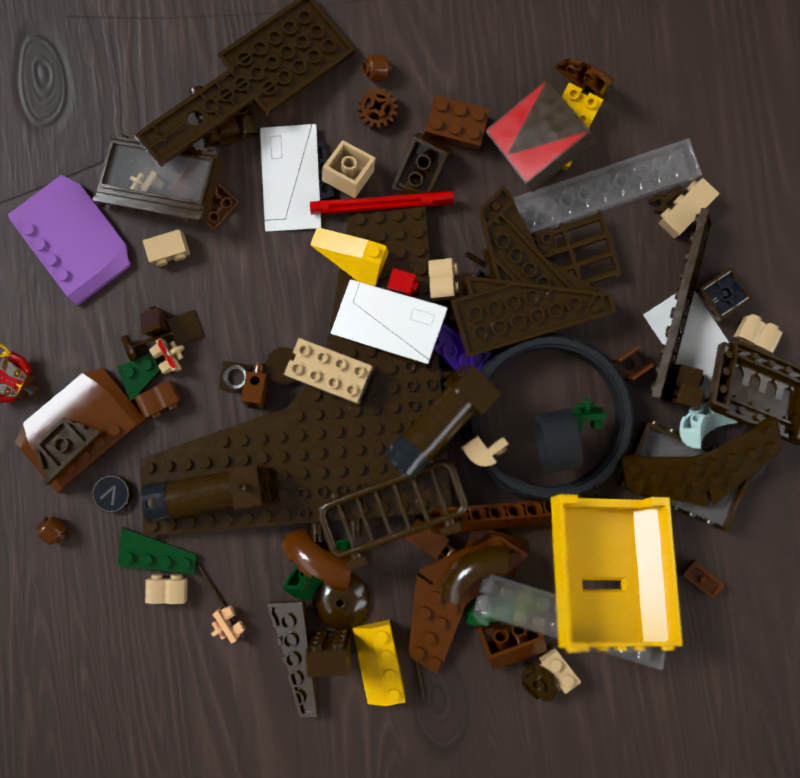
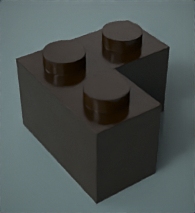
[666,364,705,408]

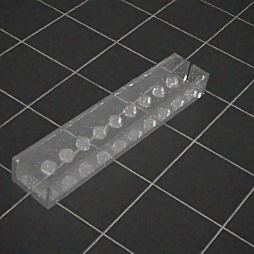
[473,574,666,670]

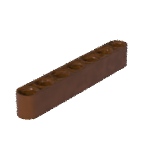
[429,501,552,534]

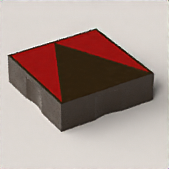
[485,79,596,193]

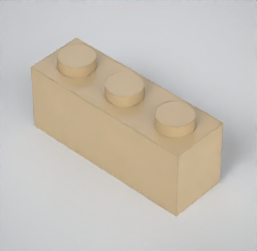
[658,178,720,238]

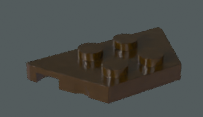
[34,417,103,485]

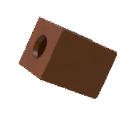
[612,345,654,381]

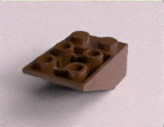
[167,161,239,230]

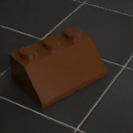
[477,615,548,671]

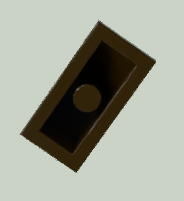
[140,306,170,337]

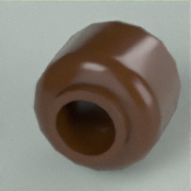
[363,54,392,81]
[36,516,67,545]

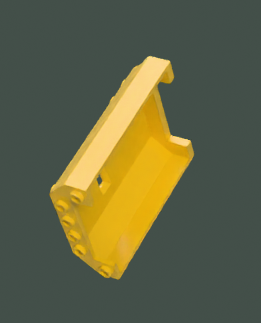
[551,495,682,652]

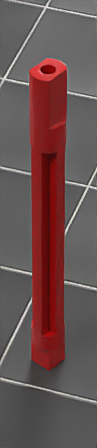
[310,191,454,215]

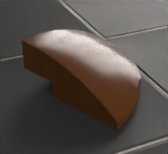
[555,59,615,98]

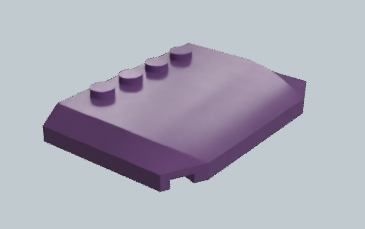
[8,175,131,306]

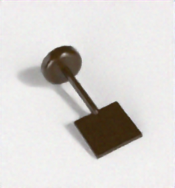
[121,310,204,361]

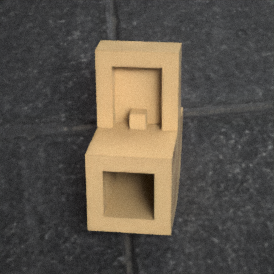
[461,436,508,466]

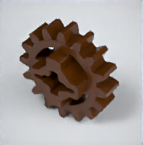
[357,87,398,130]

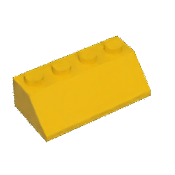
[352,620,405,706]

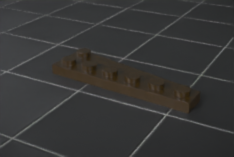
[267,600,320,718]

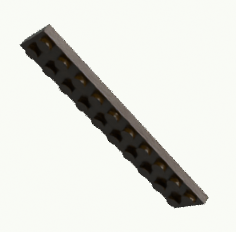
[651,208,713,403]

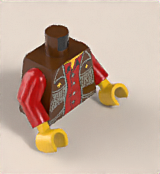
[0,344,39,403]

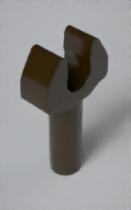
[648,186,684,213]

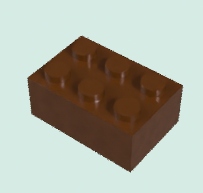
[424,94,490,153]

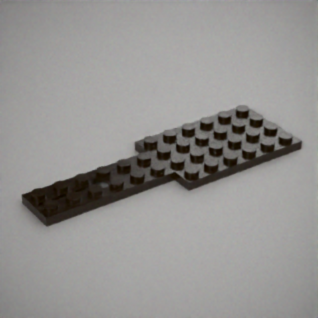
[134,0,355,168]

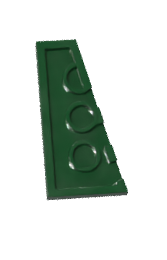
[117,527,197,574]

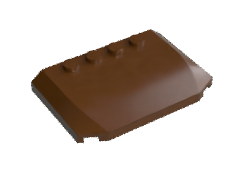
[15,368,147,494]

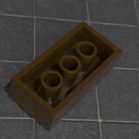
[305,628,353,678]

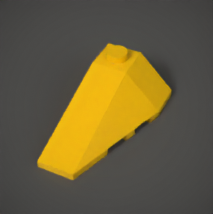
[311,227,389,287]

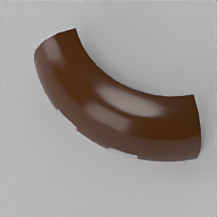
[281,529,351,588]

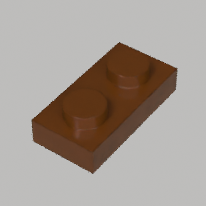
[681,559,725,600]

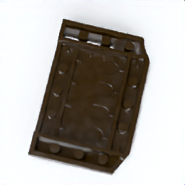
[707,341,800,445]

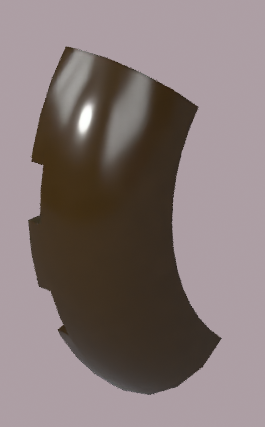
[439,545,509,605]

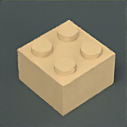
[322,140,376,198]

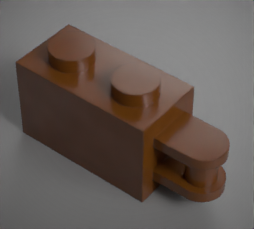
[404,516,458,559]

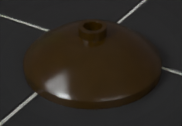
[312,573,370,629]

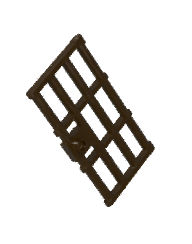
[482,211,623,285]

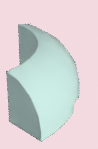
[680,402,737,449]

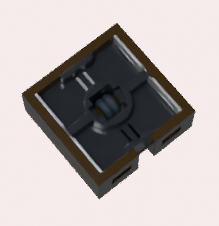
[695,267,753,322]

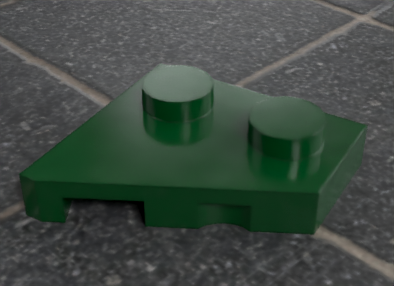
[117,353,161,401]

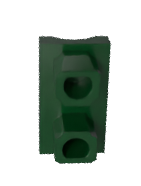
[571,397,607,430]

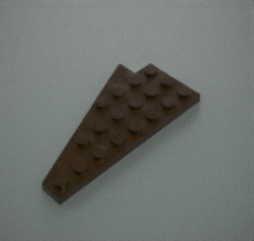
[450,276,616,357]

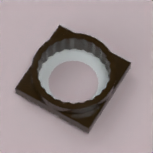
[219,361,252,392]

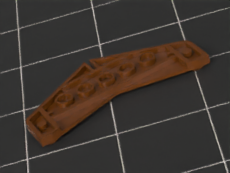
[409,534,528,674]

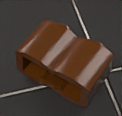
[135,380,182,420]

